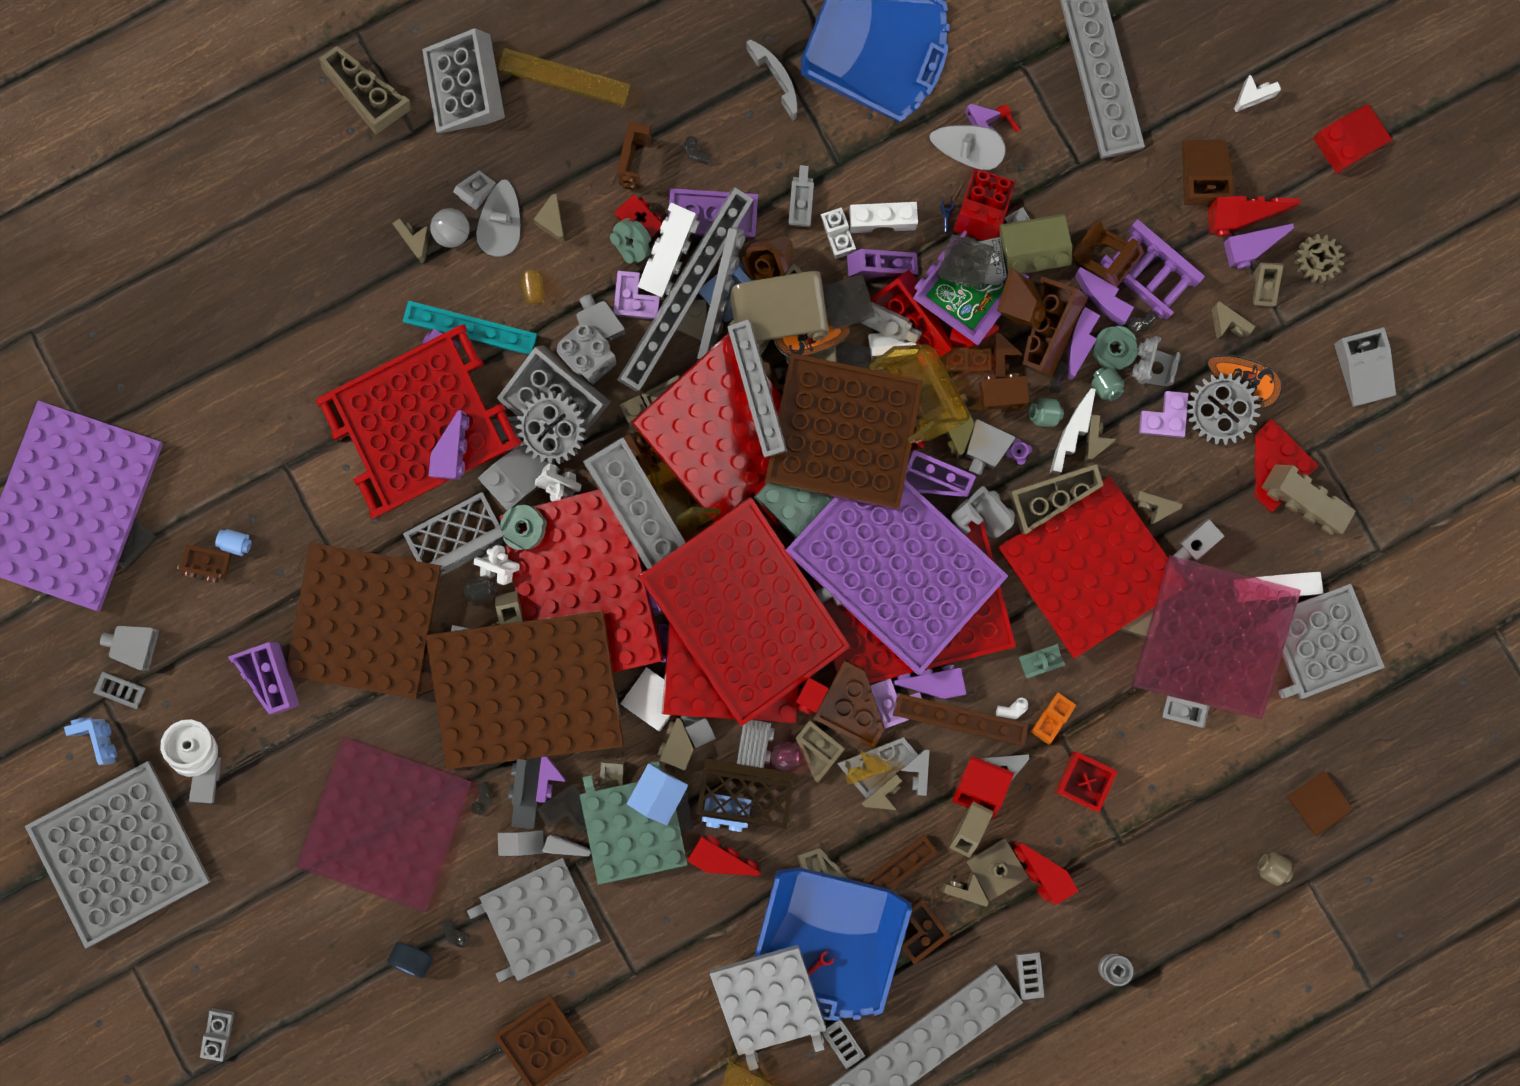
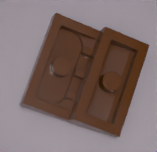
[1287,771,1353,837]

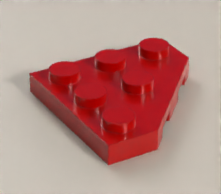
[1254,419,1319,513]

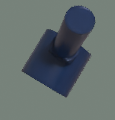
[940,200,954,233]

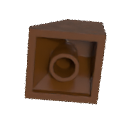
[997,268,1046,328]

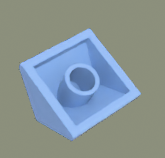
[627,763,688,826]

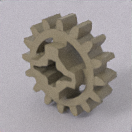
[1295,234,1345,283]

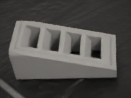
[93,672,146,709]
[542,834,591,857]
[1015,951,1044,1000]
[822,1018,865,1069]

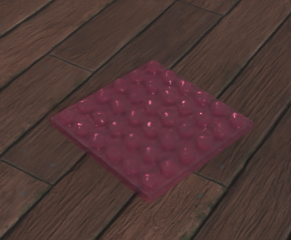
[1132,555,1301,719]
[296,737,472,912]

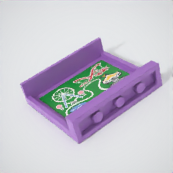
[913,231,1029,345]

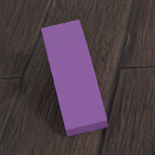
[1075,267,1134,326]
[1067,307,1100,380]

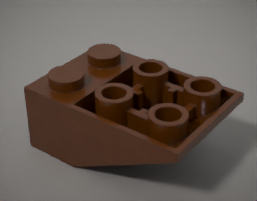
[1182,140,1234,205]

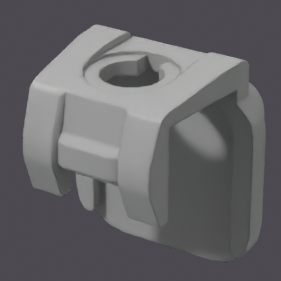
[557,323,616,385]
[1132,336,1181,386]
[951,486,1015,539]

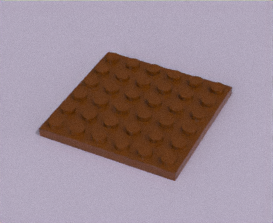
[765,353,923,510]
[287,542,442,699]

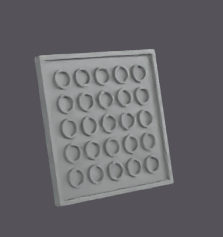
[25,761,211,949]

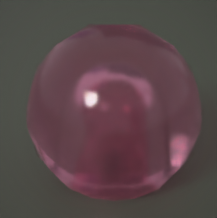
[770,742,802,772]

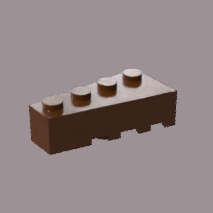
[1023,276,1088,378]

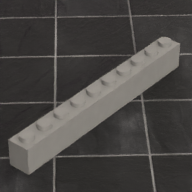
[618,188,754,391]

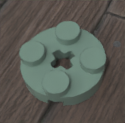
[610,218,652,264]
[1092,326,1138,371]
[500,505,547,550]

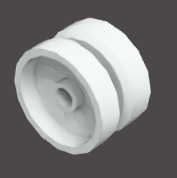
[161,720,218,777]

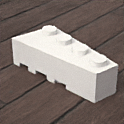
[638,203,700,298]

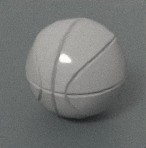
[430,208,470,248]

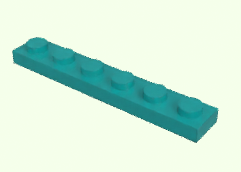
[402,300,538,356]

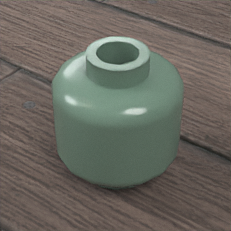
[1091,368,1125,401]
[1029,398,1064,427]

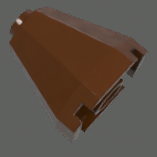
[742,235,794,280]

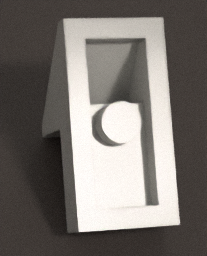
[1234,75,1281,112]

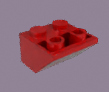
[952,756,1014,818]

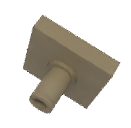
[966,838,1029,901]

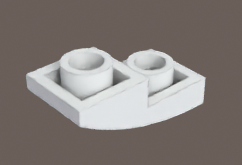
[821,207,856,259]

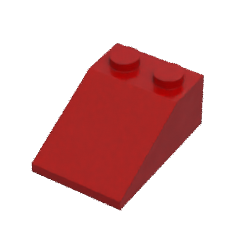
[1313,104,1392,174]

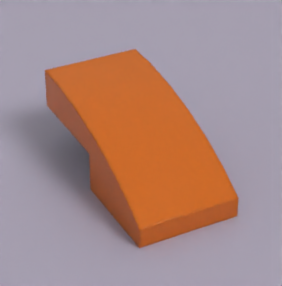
[1030,693,1076,745]

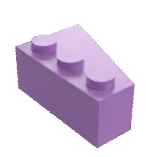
[905,449,976,497]
[228,642,300,714]

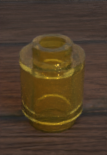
[520,270,545,304]

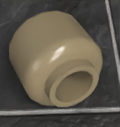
[1257,852,1294,886]

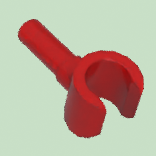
[995,105,1020,132]
[807,951,834,976]

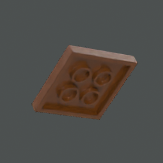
[493,995,590,1086]

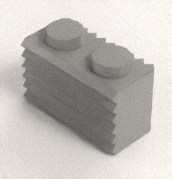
[737,720,775,768]

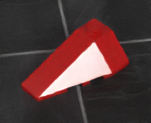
[1208,196,1301,237]
[868,269,953,360]

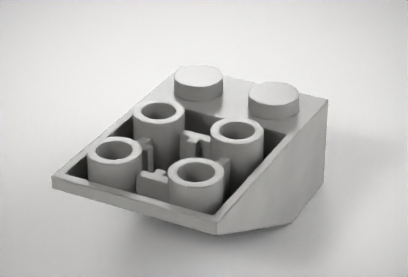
[1334,327,1396,407]

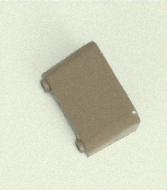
[730,271,829,349]

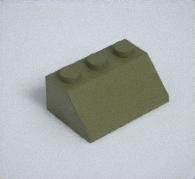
[1000,214,1072,276]

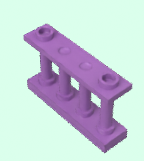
[1100,219,1205,320]

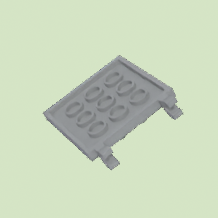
[1252,584,1385,699]
[467,858,601,982]
[710,945,826,1071]

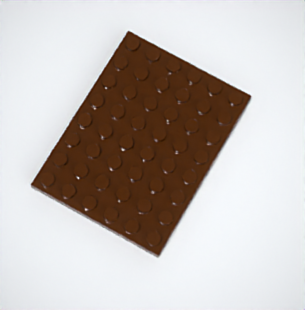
[426,610,624,769]

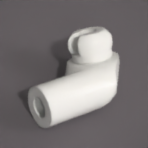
[996,697,1028,720]

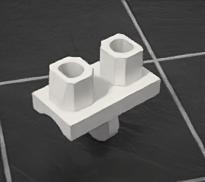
[535,463,581,502]
[474,545,520,585]

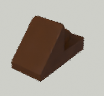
[993,333,1022,379]

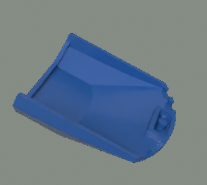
[801,0,950,122]
[754,867,912,1021]

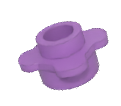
[1006,438,1032,465]

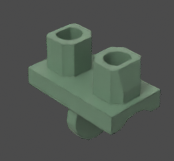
[1018,644,1065,679]

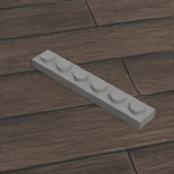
[697,227,745,359]
[727,319,787,458]

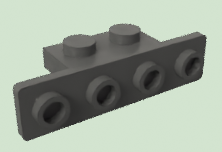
[509,757,541,829]

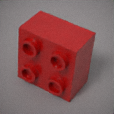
[1054,752,1118,813]

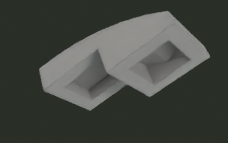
[189,757,221,803]

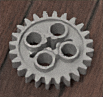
[1187,373,1261,445]
[516,391,588,464]

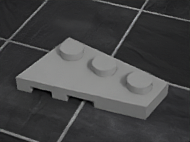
[837,737,918,799]

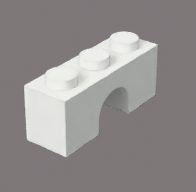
[849,202,918,233]

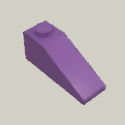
[1224,224,1294,269]
[847,249,918,278]

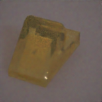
[844,751,891,785]

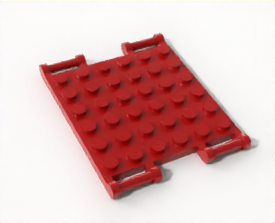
[315,324,523,520]

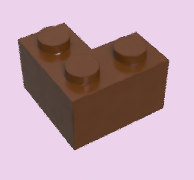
[979,373,1029,412]
[901,897,951,965]

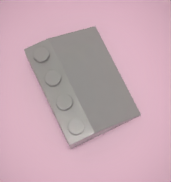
[422,28,505,133]
[497,345,611,448]

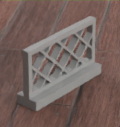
[403,492,505,577]

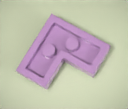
[613,271,660,319]
[1139,391,1188,438]
[871,678,922,729]

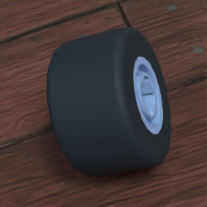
[387,941,433,979]

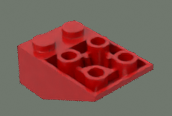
[953,168,1016,241]
[687,834,761,876]
[1013,841,1079,905]

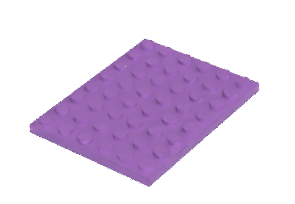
[0,401,163,612]
[785,480,1008,675]

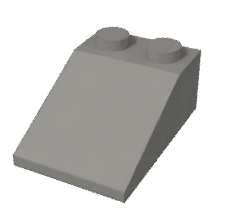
[478,444,560,510]

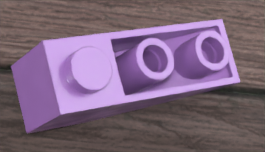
[429,410,469,480]
[893,665,966,699]

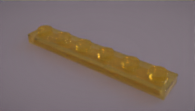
[498,48,631,107]

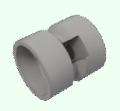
[1098,953,1133,986]

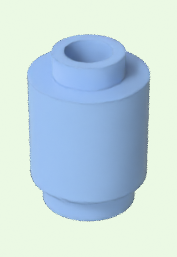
[215,529,252,556]

